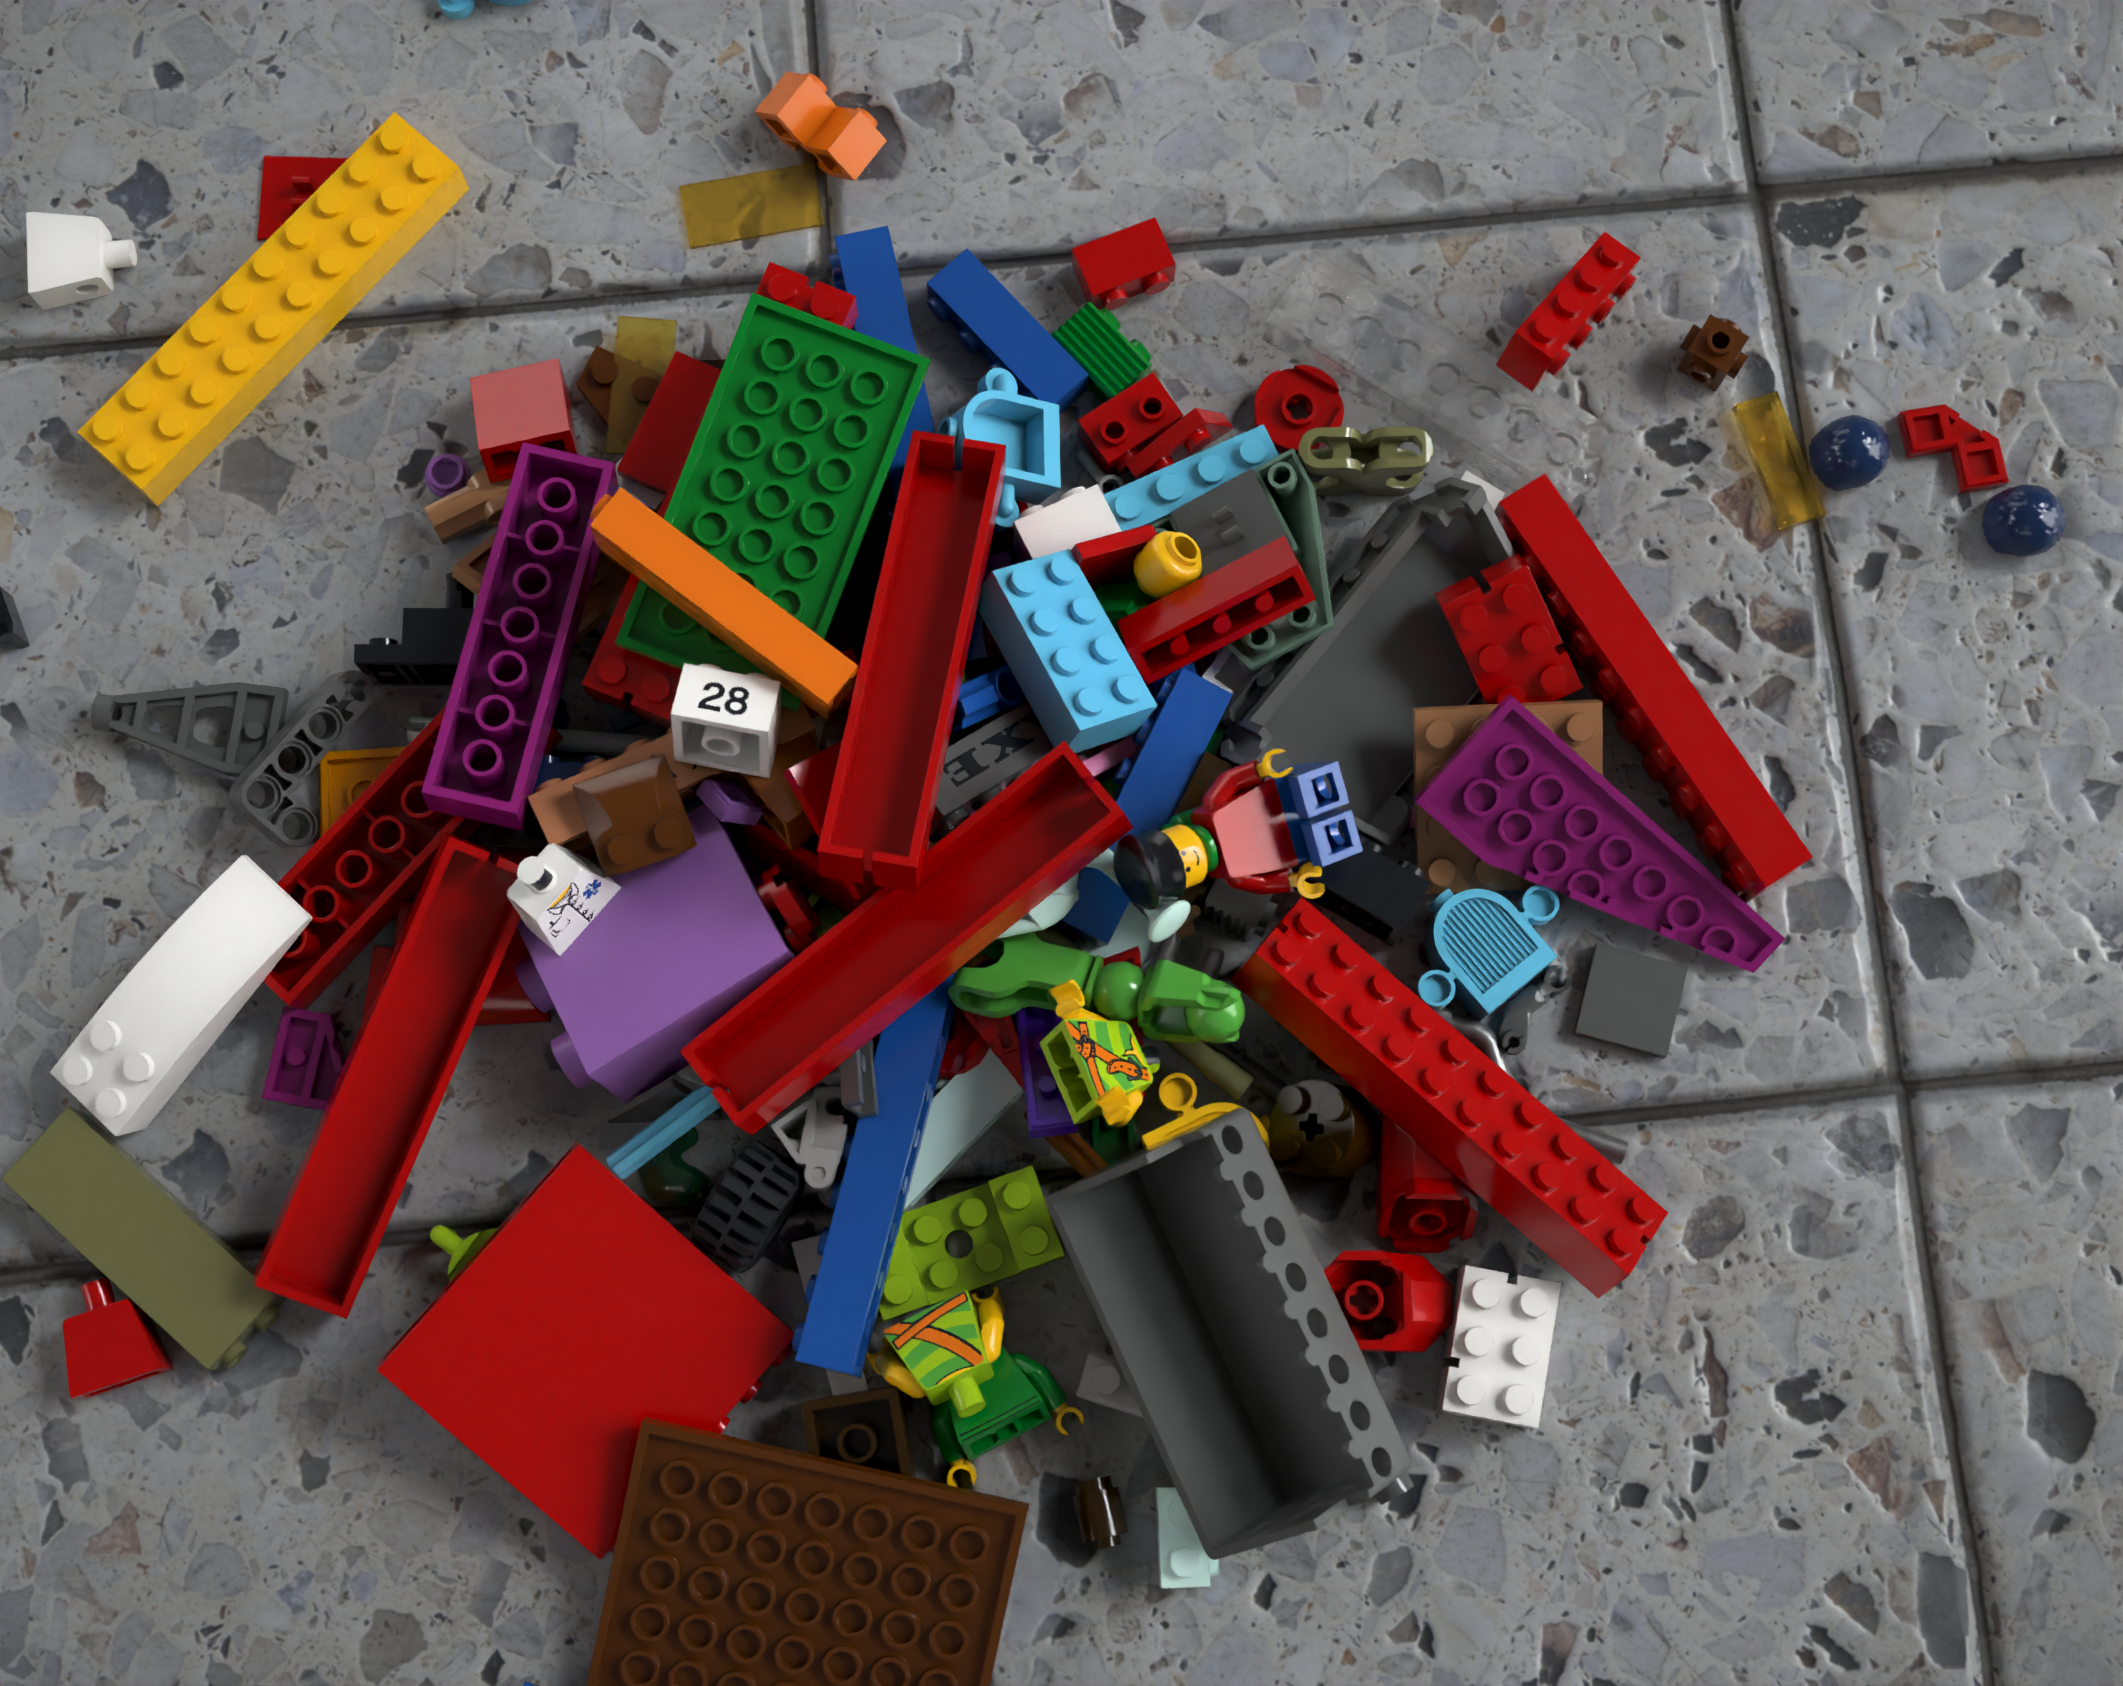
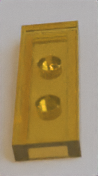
[1732,391,1826,532]

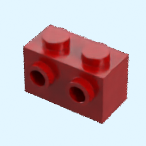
[1077,372,1184,475]

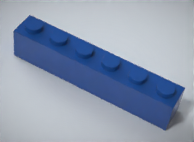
[1055,668,1233,948]

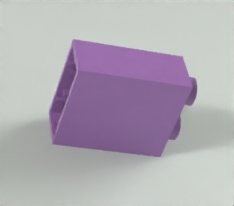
[514,804,803,1104]

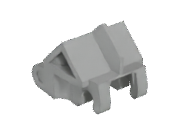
[769,1086,856,1208]

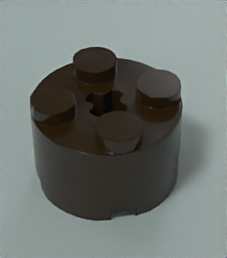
[1269,1080,1380,1180]

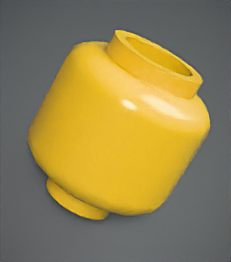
[1133,531,1202,599]

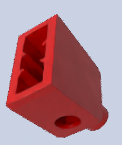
[63,1278,174,1399]

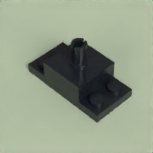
[354,572,474,686]

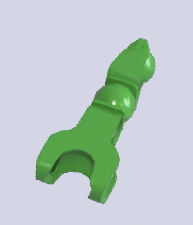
[948,932,1245,1044]

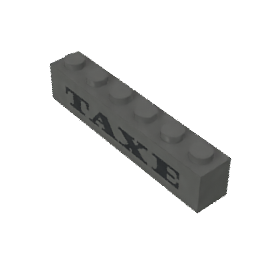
[929,701,1085,837]

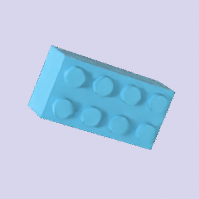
[977,549,1158,753]

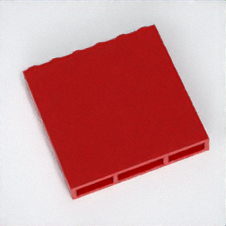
[377,1141,795,1560]

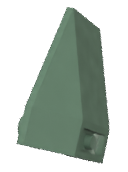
[1152,448,1335,671]

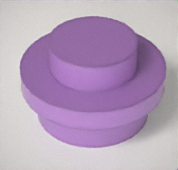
[425,453,471,498]

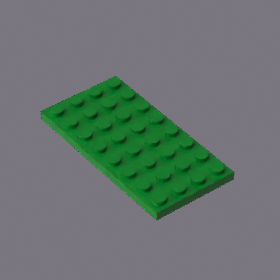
[615,292,930,713]

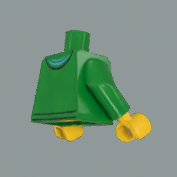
[932,1345,1084,1487]

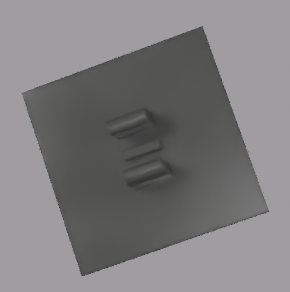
[1171,468,1292,577]

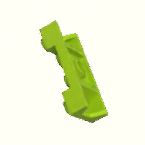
[879,1165,1065,1323]

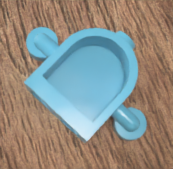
[937,368,1061,533]
[1414,885,1560,1022]

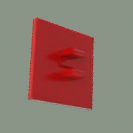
[257,156,348,241]

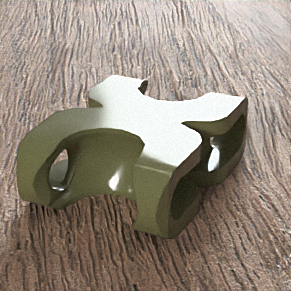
[1298,427,1434,496]

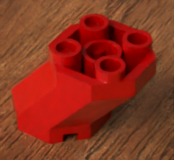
[1376,1111,1478,1253]
[1324,1250,1453,1353]

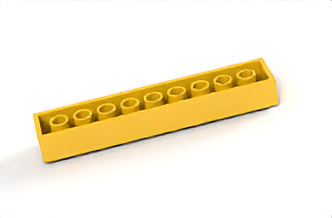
[77,112,469,506]

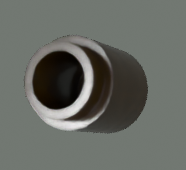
[1071,1476,1129,1551]

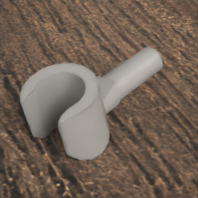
[1076,448,1124,494]

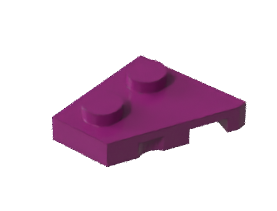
[262,1006,345,1111]

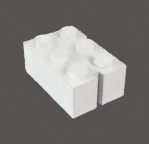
[1435,1265,1561,1429]

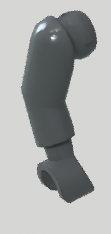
[1497,965,1572,1055]

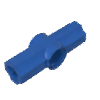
[951,663,1027,733]

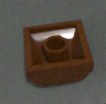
[572,753,697,878]

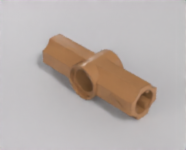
[424,469,512,545]

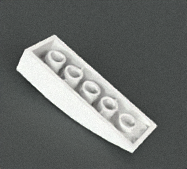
[50,855,313,1136]

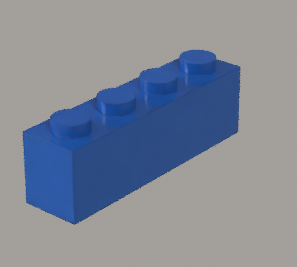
[927,248,1089,415]

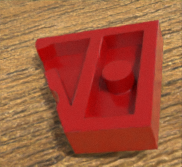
[1125,408,1233,479]

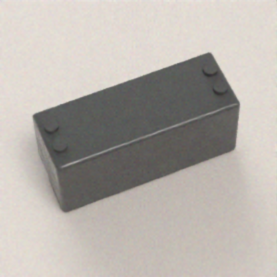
[1046,1107,1412,1560]

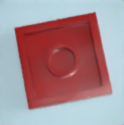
[1071,525,1157,591]

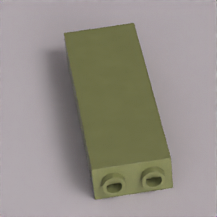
[1,1106,287,1371]

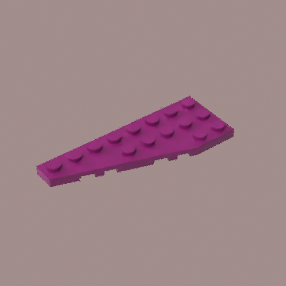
[1413,693,1786,973]

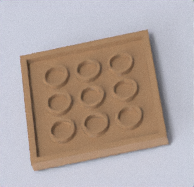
[1412,699,1603,894]

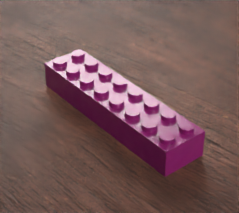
[421,442,618,831]

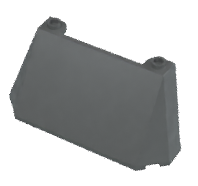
[1220,477,1516,845]

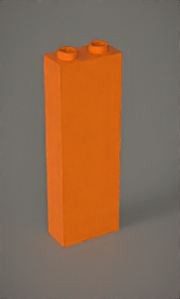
[590,487,858,720]

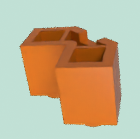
[754,72,887,181]

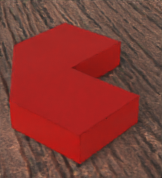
[1897,404,2009,494]

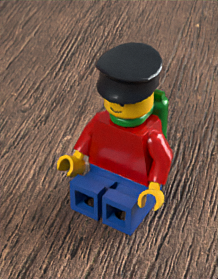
[1113,749,1363,910]

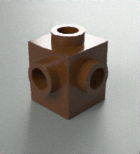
[1677,314,1749,392]

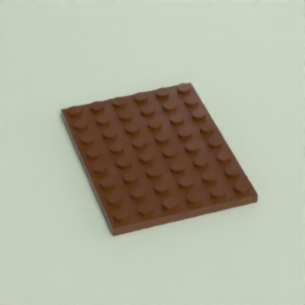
[586,1417,1029,1686]

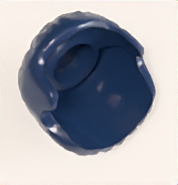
[1809,415,1890,491]
[1982,485,2066,557]

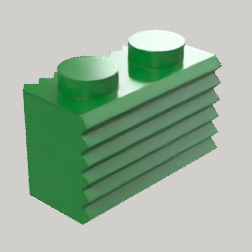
[1051,302,1151,404]

